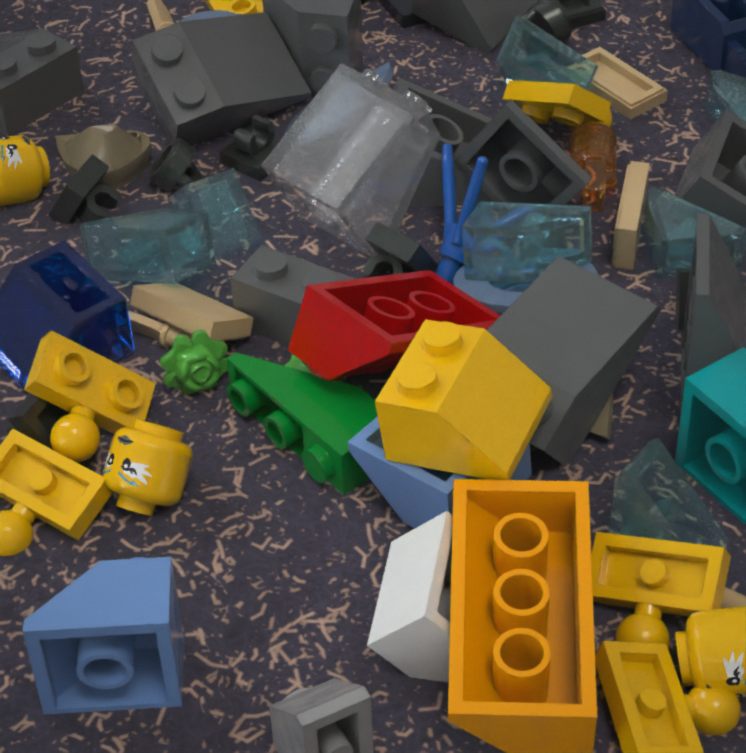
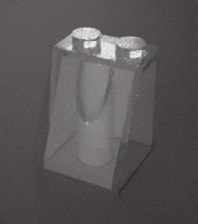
[261,63,441,258]

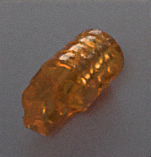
[570,123,618,212]

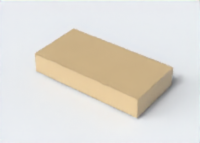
[563,47,668,120]
[612,161,650,270]
[130,282,254,341]

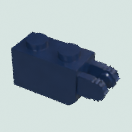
[670,0,746,84]

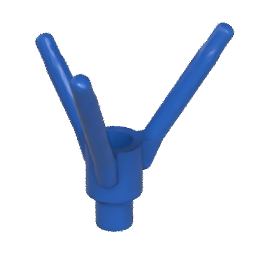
[435,143,539,285]

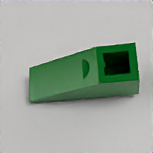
[227,352,377,495]

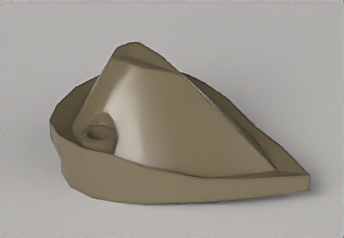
[55,124,152,189]

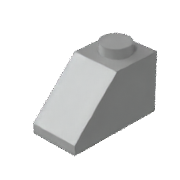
[269,678,374,753]

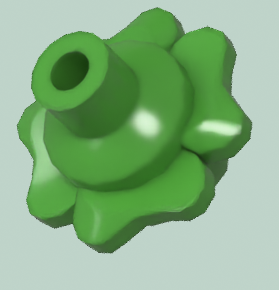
[160,329,228,395]

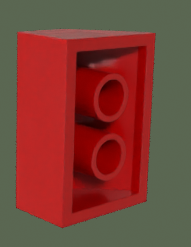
[288,270,501,381]

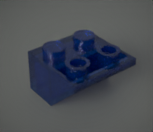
[0,240,134,395]

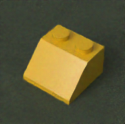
[375,319,552,480]

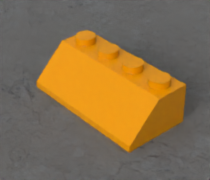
[448,479,597,753]

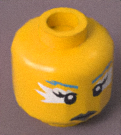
[0,135,50,206]
[102,418,193,516]
[675,606,746,698]

